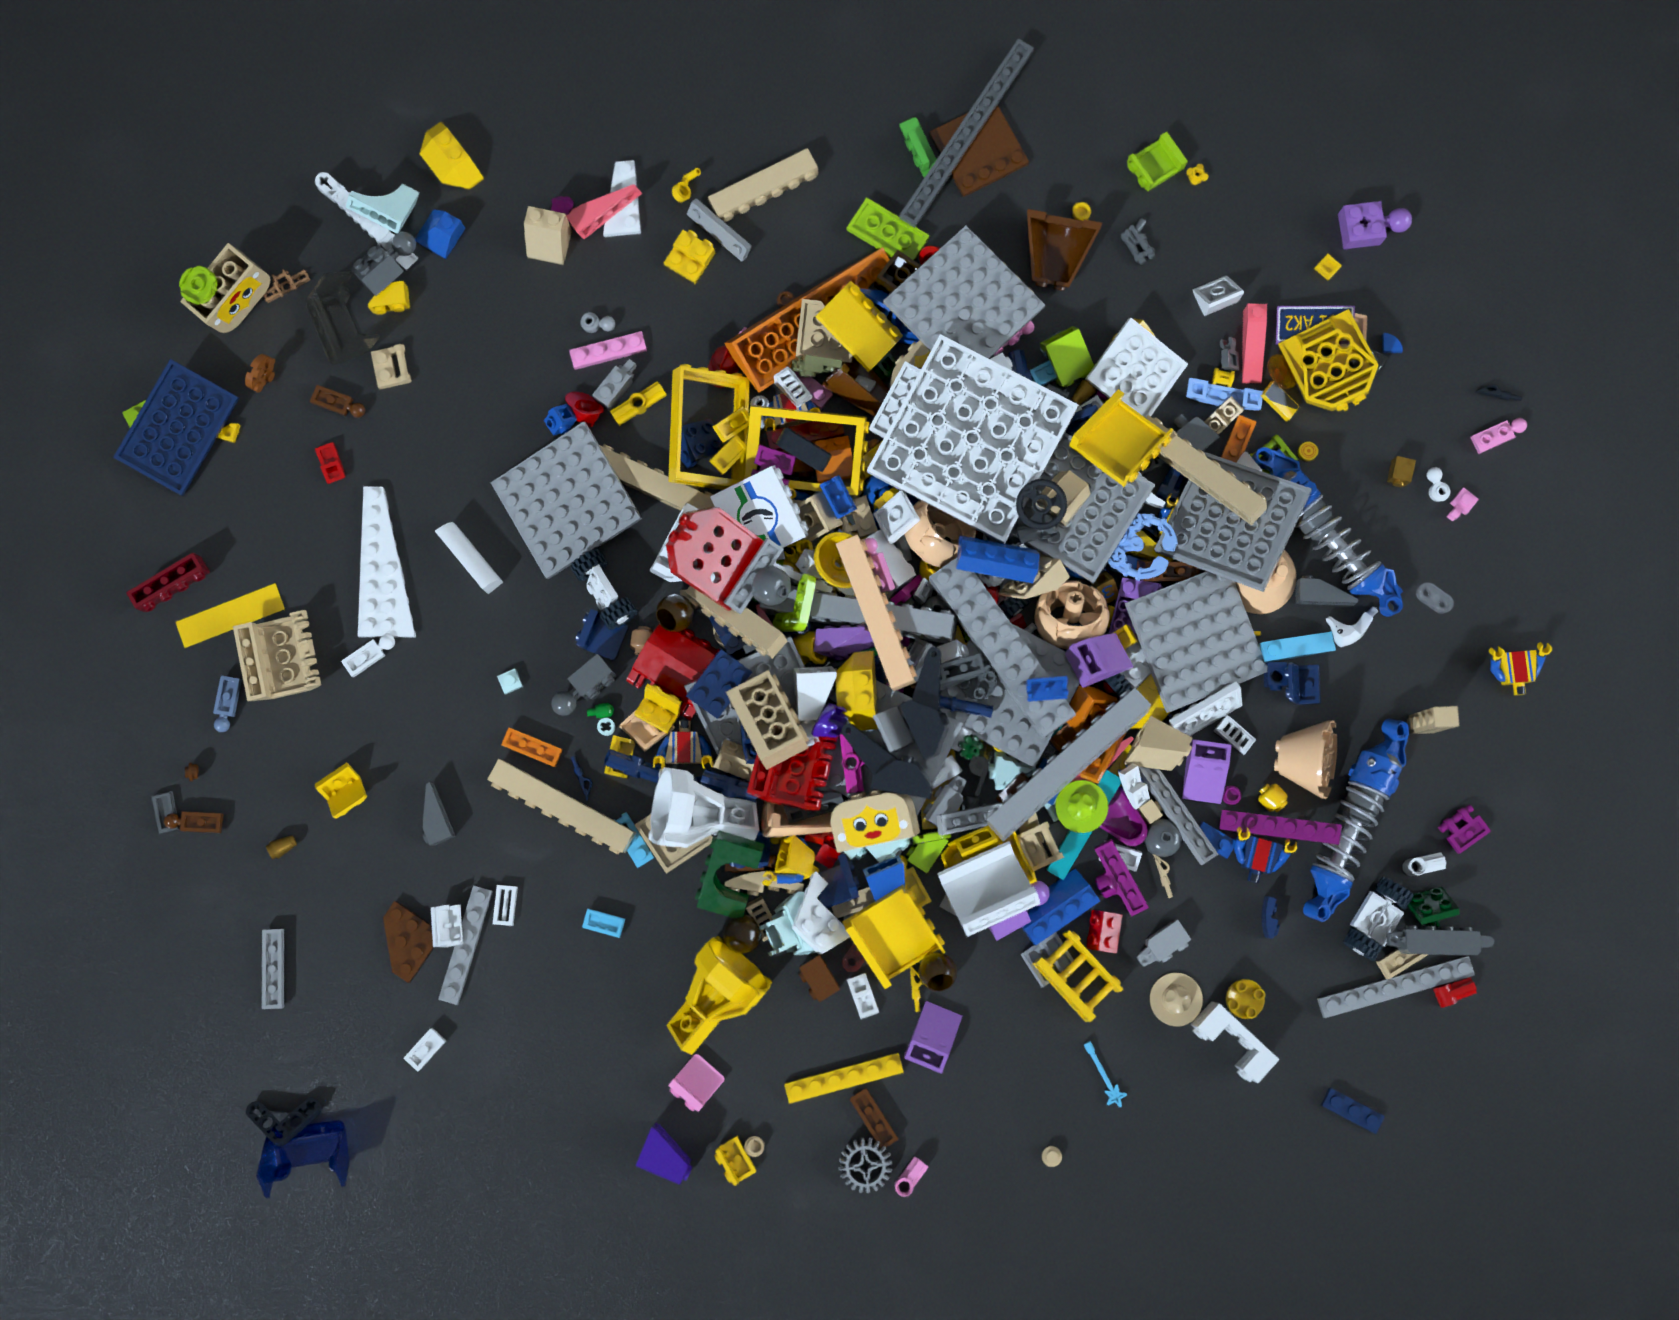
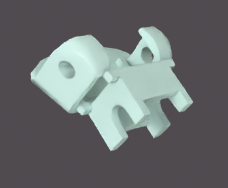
[759,891,817,956]

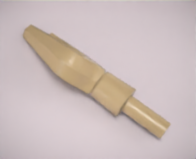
[1153,854,1173,898]

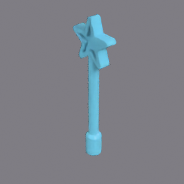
[1083,1041,1127,1107]

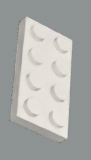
[1169,682,1242,736]

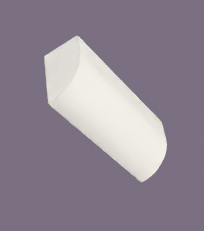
[435,522,503,594]

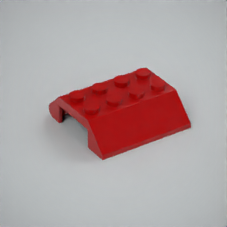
[747,736,838,810]

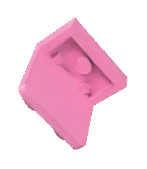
[668,1054,724,1112]

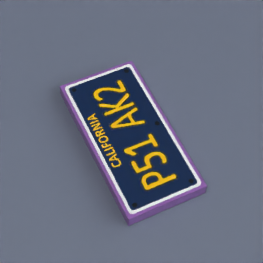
[1276,306,1355,344]

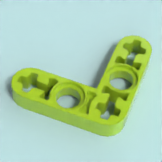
[773,574,816,632]

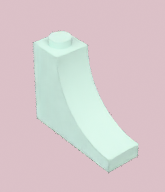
[346,184,419,233]

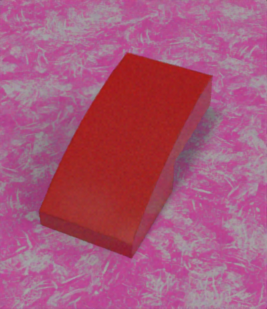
[315,442,346,484]

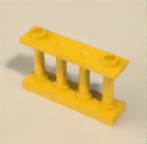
[1032,930,1123,1022]

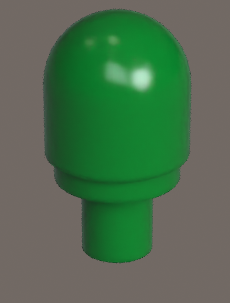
[587,703,614,719]

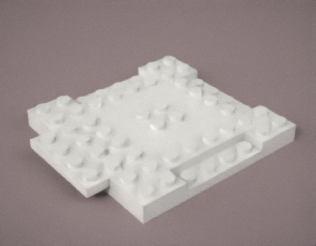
[867,334,1078,544]

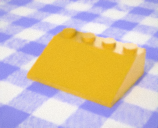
[815,281,903,372]

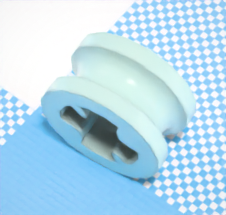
[597,718,616,736]

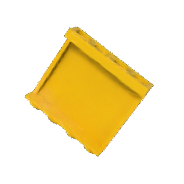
[1069,389,1174,487]
[842,885,945,989]

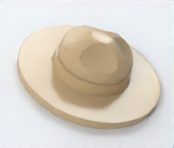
[1150,973,1203,1026]

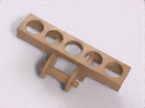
[264,269,311,303]

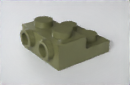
[791,355,842,377]

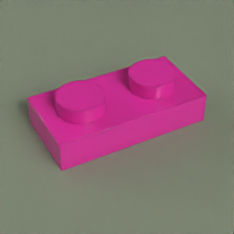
[890,574,922,605]

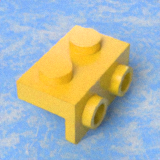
[714,1135,757,1186]

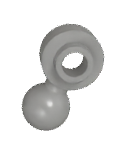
[581,313,615,333]

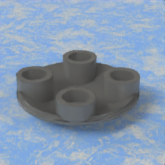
[958,661,997,700]

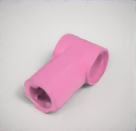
[895,1156,928,1196]

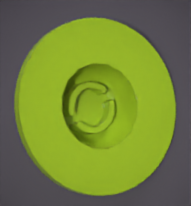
[1055,780,1108,833]

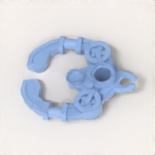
[1108,513,1178,581]

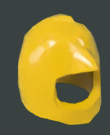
[793,631,827,665]

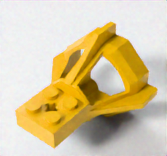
[666,936,772,1055]

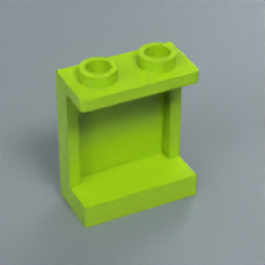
[1127,132,1188,192]
[1039,326,1094,387]

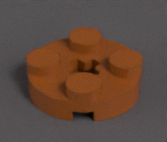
[245,354,275,393]

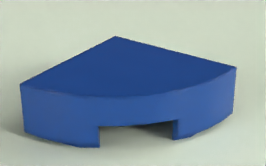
[1382,333,1403,353]

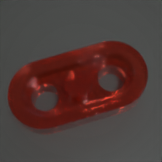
[842,943,865,972]

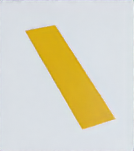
[176,583,285,648]

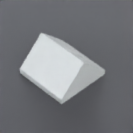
[1193,275,1244,316]

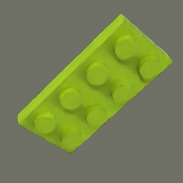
[847,197,930,261]

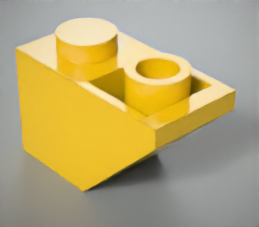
[368,281,410,315]

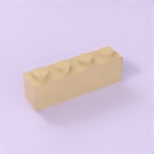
[1407,706,1459,734]

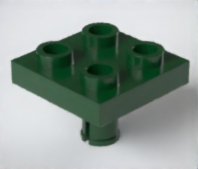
[1408,887,1460,927]

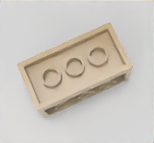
[726,670,809,769]

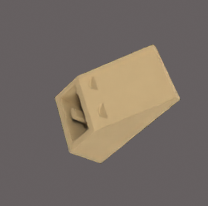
[998,557,1070,599]

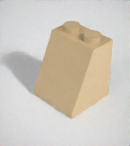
[524,206,572,265]
[1124,716,1192,771]

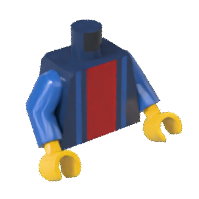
[1234,827,1297,883]

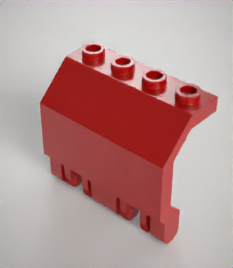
[626,624,720,721]

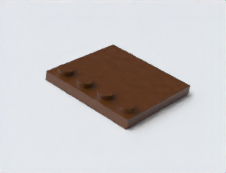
[929,105,1029,197]

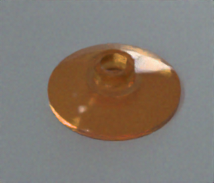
[1268,354,1297,389]

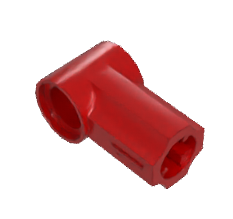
[1433,977,1477,1008]

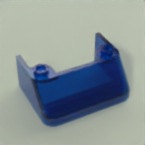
[256,1120,350,1198]

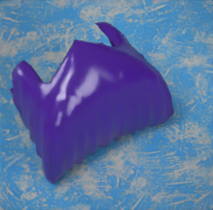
[811,703,848,738]

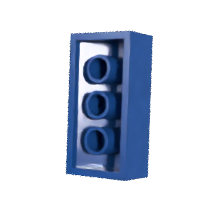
[956,535,1040,583]
[1022,868,1100,946]

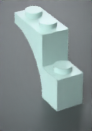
[844,837,912,863]

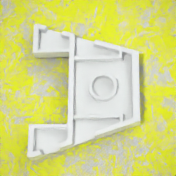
[792,872,857,955]

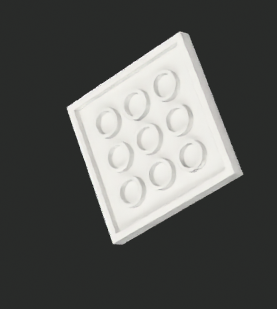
[1085,318,1188,418]

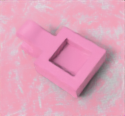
[1447,487,1479,522]

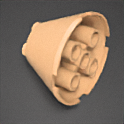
[1235,550,1297,614]
[1274,720,1337,799]

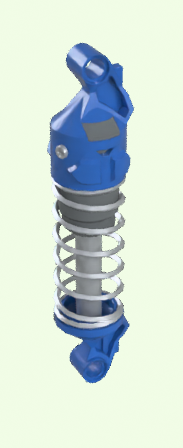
[1252,447,1403,617]
[1303,718,1409,922]

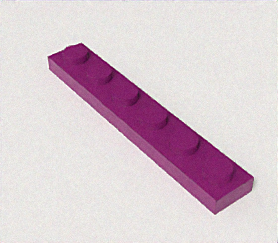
[1220,810,1342,845]

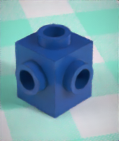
[544,404,577,436]

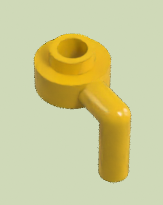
[672,168,701,202]

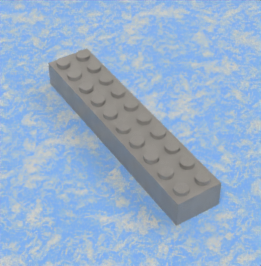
[929,558,1076,739]
[760,586,958,644]
[987,688,1151,842]

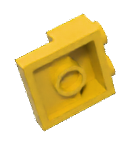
[664,230,715,284]

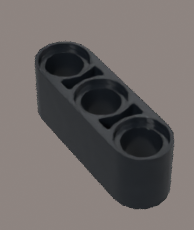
[775,427,833,472]

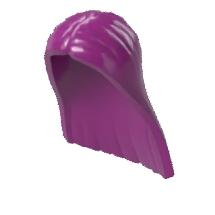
[1099,786,1148,846]

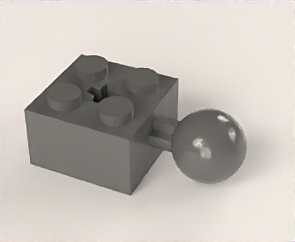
[350,232,416,296]
[551,654,617,716]

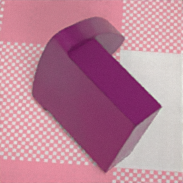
[551,197,573,222]

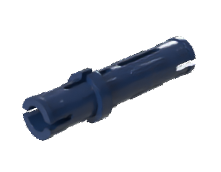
[940,695,993,718]

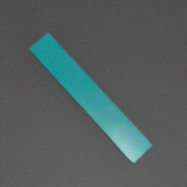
[1046,770,1121,880]

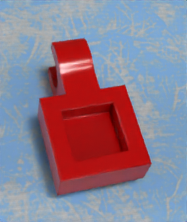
[804,832,836,848]

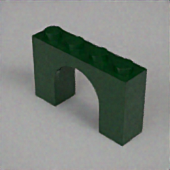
[695,831,765,918]

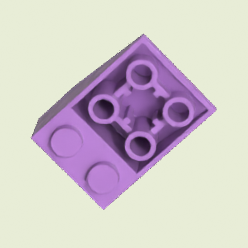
[1109,577,1163,638]
[814,624,875,661]
[1065,633,1133,688]
[1182,740,1232,804]
[904,1001,962,1074]

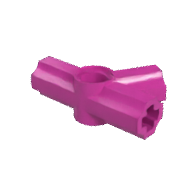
[840,733,864,793]

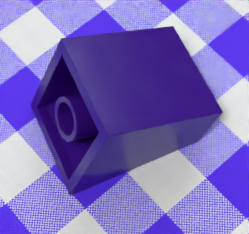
[636,1123,693,1185]

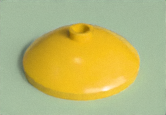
[814,532,869,588]

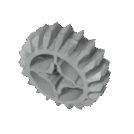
[839,1137,892,1193]

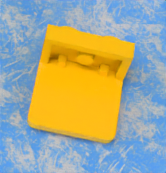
[314,762,367,819]

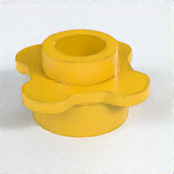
[1186,164,1208,185]

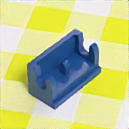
[820,475,857,519]
[1025,676,1068,702]

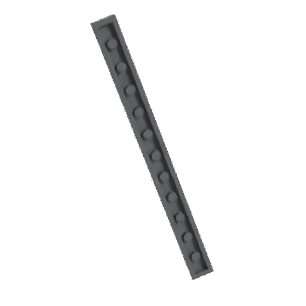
[899,39,1034,228]

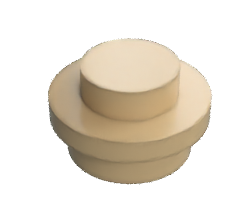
[744,1136,764,1157]
[1042,1146,1062,1167]

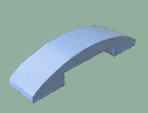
[1186,378,1263,410]

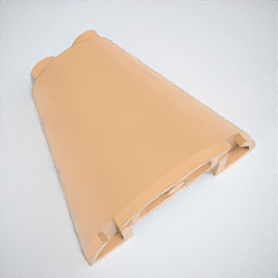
[761,801,832,838]

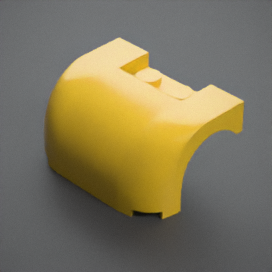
[941,825,1037,884]

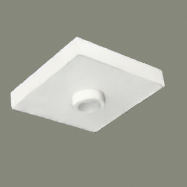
[874,490,920,544]

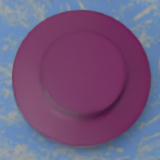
[1222,785,1241,805]

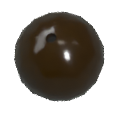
[656,594,694,632]
[723,914,761,954]
[919,952,957,992]

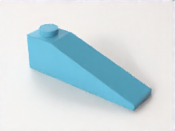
[1259,632,1336,663]

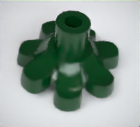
[958,735,983,760]

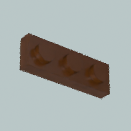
[849,1088,898,1148]

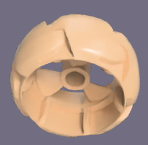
[904,500,976,567]
[1034,580,1109,650]

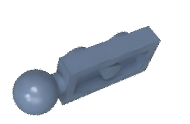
[213,676,242,732]

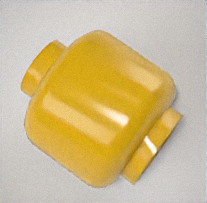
[1258,783,1288,813]

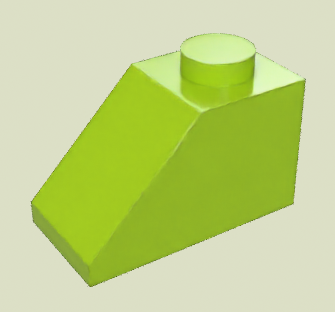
[906,839,948,874]

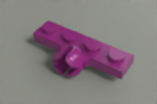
[1094,839,1149,917]

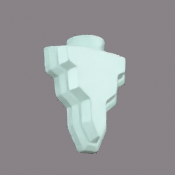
[988,752,1036,790]

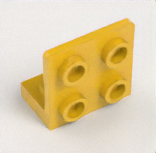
[634,684,681,734]

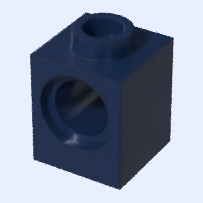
[1264,662,1288,691]

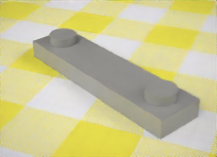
[687,199,751,261]
[724,538,784,614]
[936,803,1003,835]
[262,929,284,1009]

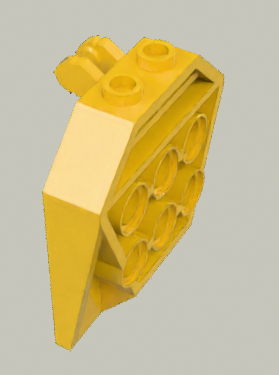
[1278,309,1378,411]

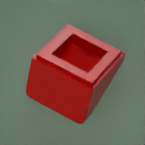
[1009,613,1027,630]
[814,843,840,869]

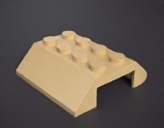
[233,610,321,701]

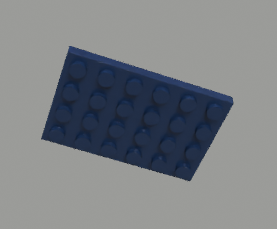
[113,359,240,496]

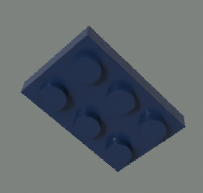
[686,648,752,719]

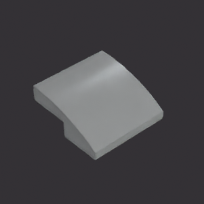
[1020,932,1074,987]

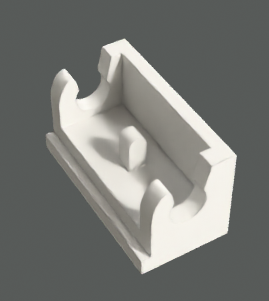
[431,905,463,947]

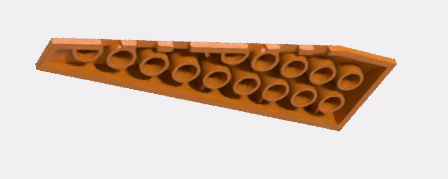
[725,247,889,392]

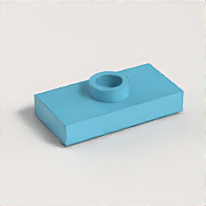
[582,908,626,938]

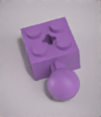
[1338,201,1412,249]
[988,881,1050,941]

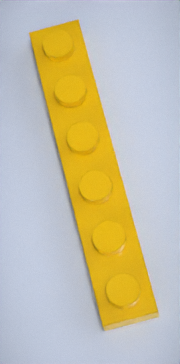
[784,1053,904,1104]

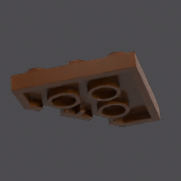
[383,901,434,983]

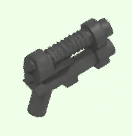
[1120,218,1156,265]

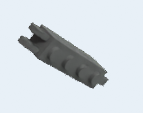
[1386,926,1494,956]

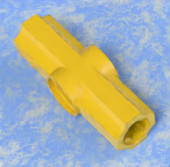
[610,381,667,426]

